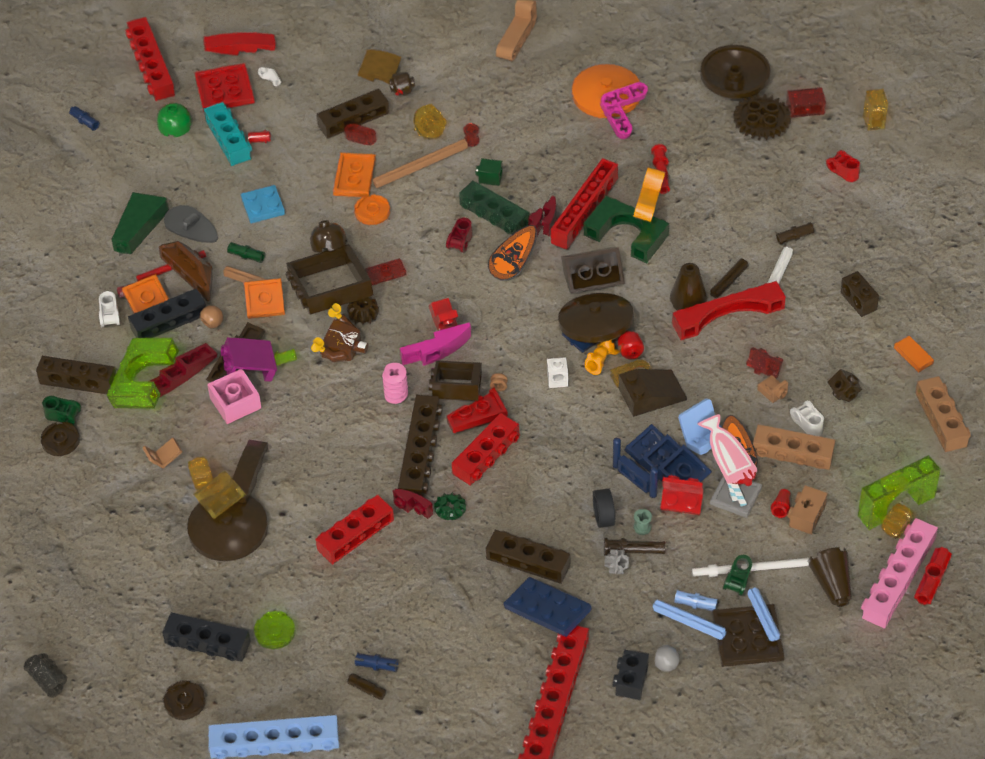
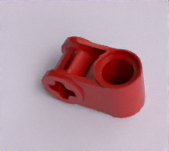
[826,150,860,182]

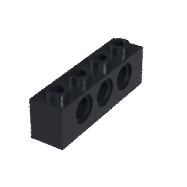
[128,288,206,343]
[162,612,251,662]

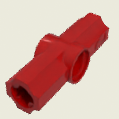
[914,547,952,605]

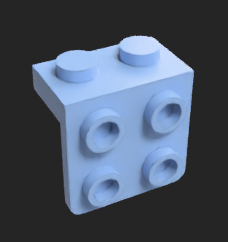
[678,398,722,455]

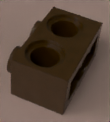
[840,271,879,317]

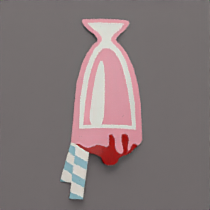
[698,414,757,507]

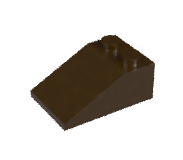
[619,369,687,417]

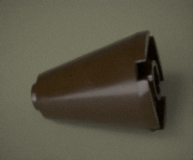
[670,263,707,310]
[808,547,852,607]

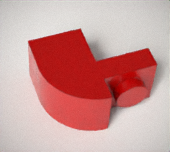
[428,298,458,331]

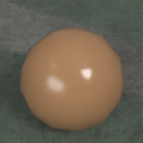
[200,306,224,329]

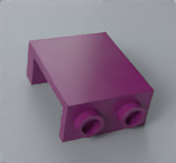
[221,337,277,382]

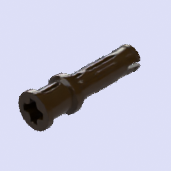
[604,538,665,556]

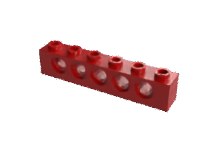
[125,17,175,101]
[551,158,618,250]

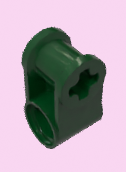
[42,396,82,425]
[722,554,752,596]

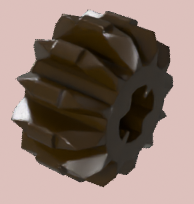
[347,296,379,325]

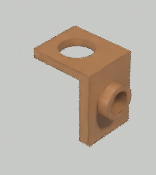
[143,438,182,469]

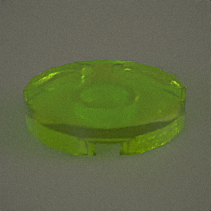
[254,611,296,650]

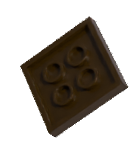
[712,604,784,667]

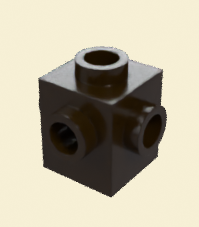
[828,369,862,402]

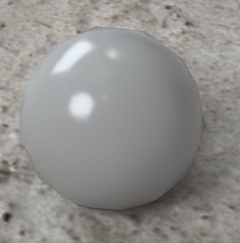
[655,645,679,672]

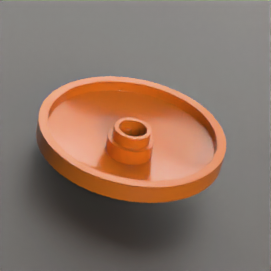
[572,64,641,118]

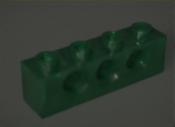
[459,180,530,235]

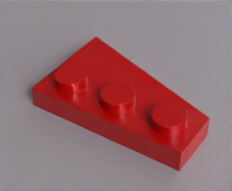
[446,387,508,434]

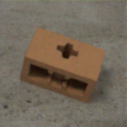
[788,485,828,535]

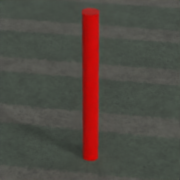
[136,250,206,282]

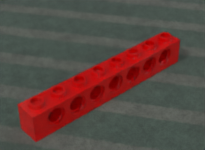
[518,626,589,759]

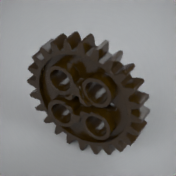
[733,94,791,140]

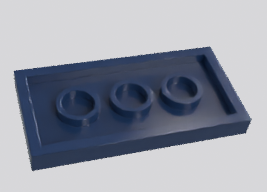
[503,577,592,637]

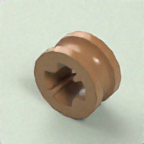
[490,373,508,391]

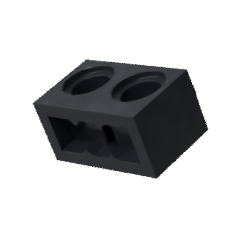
[612,649,649,700]

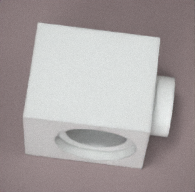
[547,357,568,388]

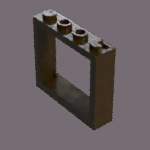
[285,244,374,315]

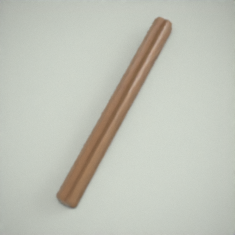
[373,139,468,188]

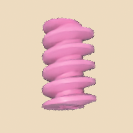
[382,363,408,404]

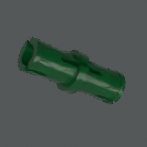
[227,242,265,263]

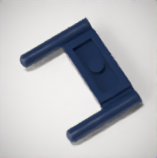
[613,438,658,498]

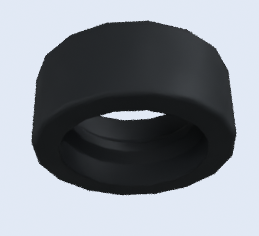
[593,488,616,528]

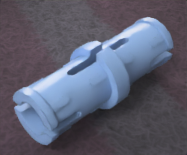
[674,590,718,611]

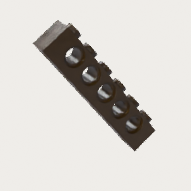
[398,394,443,497]

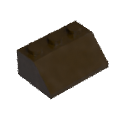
[561,246,625,294]

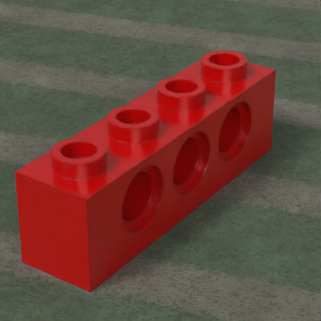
[452,413,520,486]
[316,494,394,565]

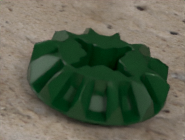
[434,492,466,520]

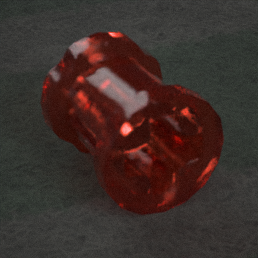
[463,123,479,147]

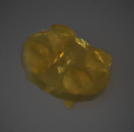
[413,104,447,140]

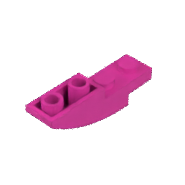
[400,323,471,366]

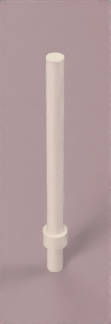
[692,558,814,577]

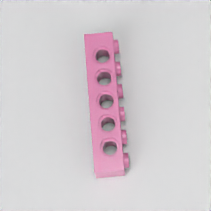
[861,518,938,628]

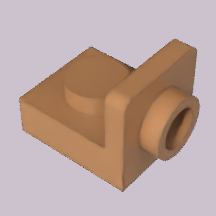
[757,375,788,403]

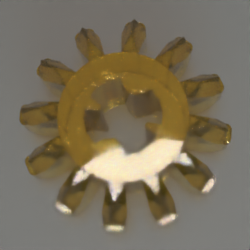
[188,456,214,491]
[881,503,913,539]

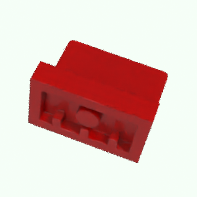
[660,475,704,515]

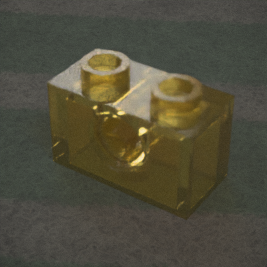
[863,89,888,131]

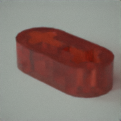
[344,124,377,146]

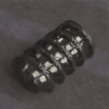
[23,653,67,698]

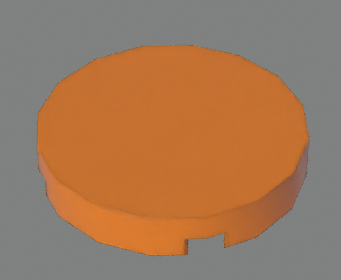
[354,194,390,225]

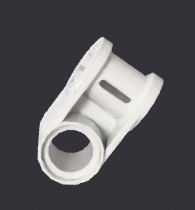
[99,291,120,328]
[790,400,824,436]

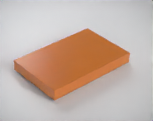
[333,153,376,197]

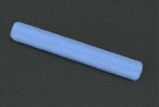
[652,600,726,639]

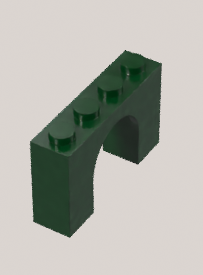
[584,196,669,264]

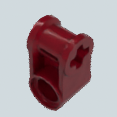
[446,217,473,253]

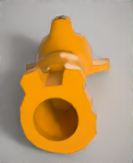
[585,340,620,375]

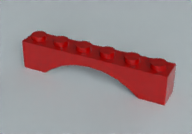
[672,281,786,340]

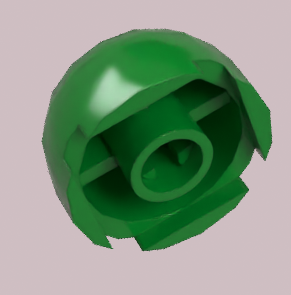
[157,103,192,137]

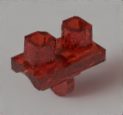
[746,347,783,379]

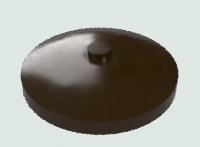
[700,45,770,99]
[558,293,634,343]
[187,492,268,561]

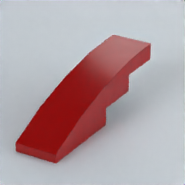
[203,32,276,56]

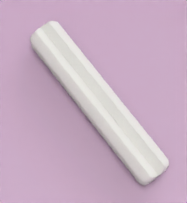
[768,247,793,284]

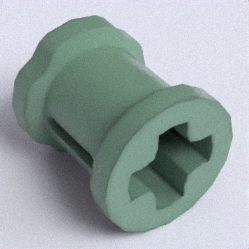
[633,509,652,535]

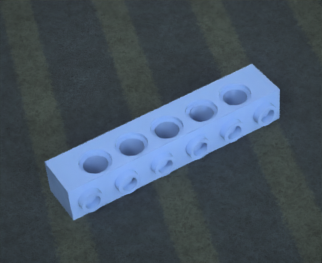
[209,715,339,759]

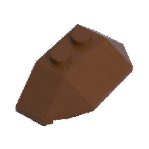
[159,241,213,302]

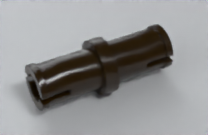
[776,222,815,245]

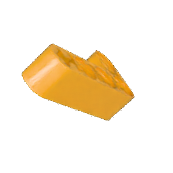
[633,167,665,222]

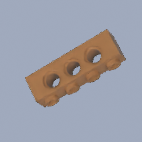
[915,376,970,452]
[753,424,836,470]

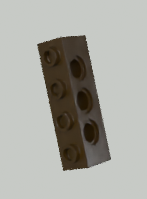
[316,88,389,139]
[36,356,118,395]
[486,529,570,584]

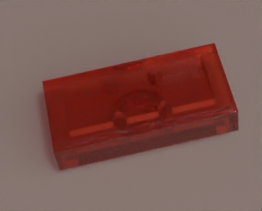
[365,258,406,285]

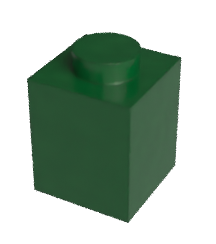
[475,158,503,186]

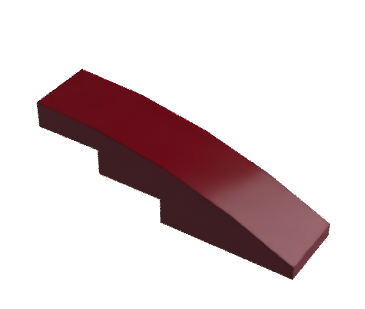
[144,343,217,400]

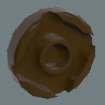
[41,422,80,456]
[163,680,206,720]

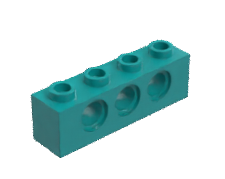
[204,102,252,166]

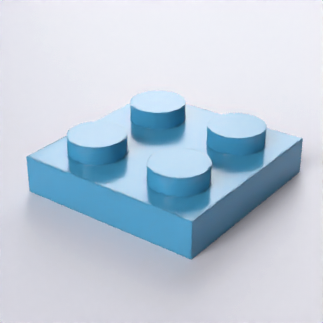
[241,185,285,224]

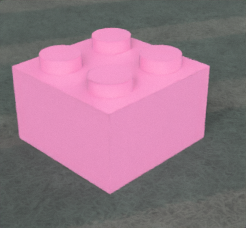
[207,369,261,424]

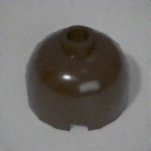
[310,220,348,252]

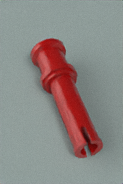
[651,144,670,194]

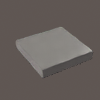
[710,476,762,518]

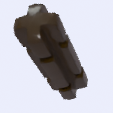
[347,674,386,700]

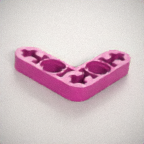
[600,82,648,139]

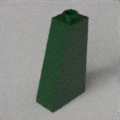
[111,192,169,254]

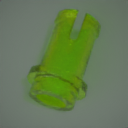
[274,349,297,366]

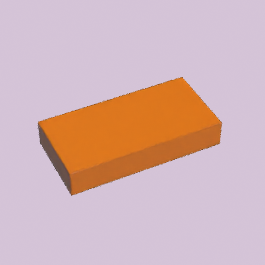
[894,336,934,372]

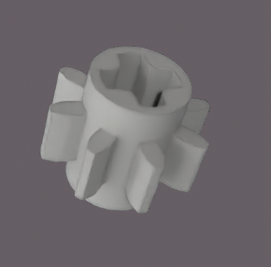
[604,549,630,574]

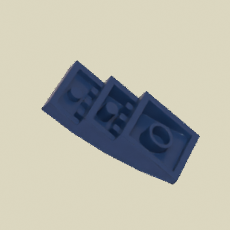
[624,424,712,482]

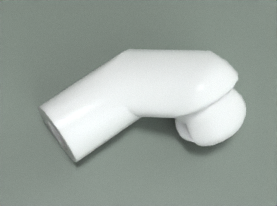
[258,67,281,86]

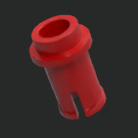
[248,130,271,144]

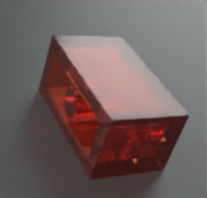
[786,87,826,118]

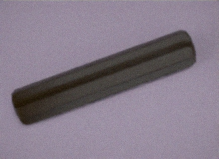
[710,258,748,298]

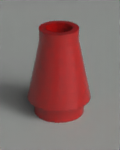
[771,489,791,518]

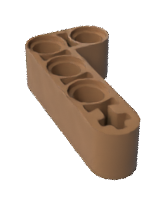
[496,0,537,61]

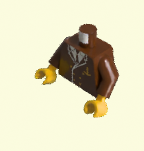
[311,303,369,362]

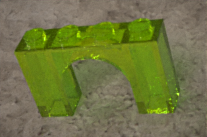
[107,338,179,409]
[858,455,941,530]

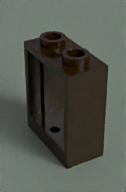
[429,360,482,401]

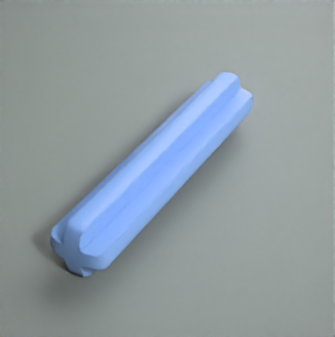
[748,587,780,642]

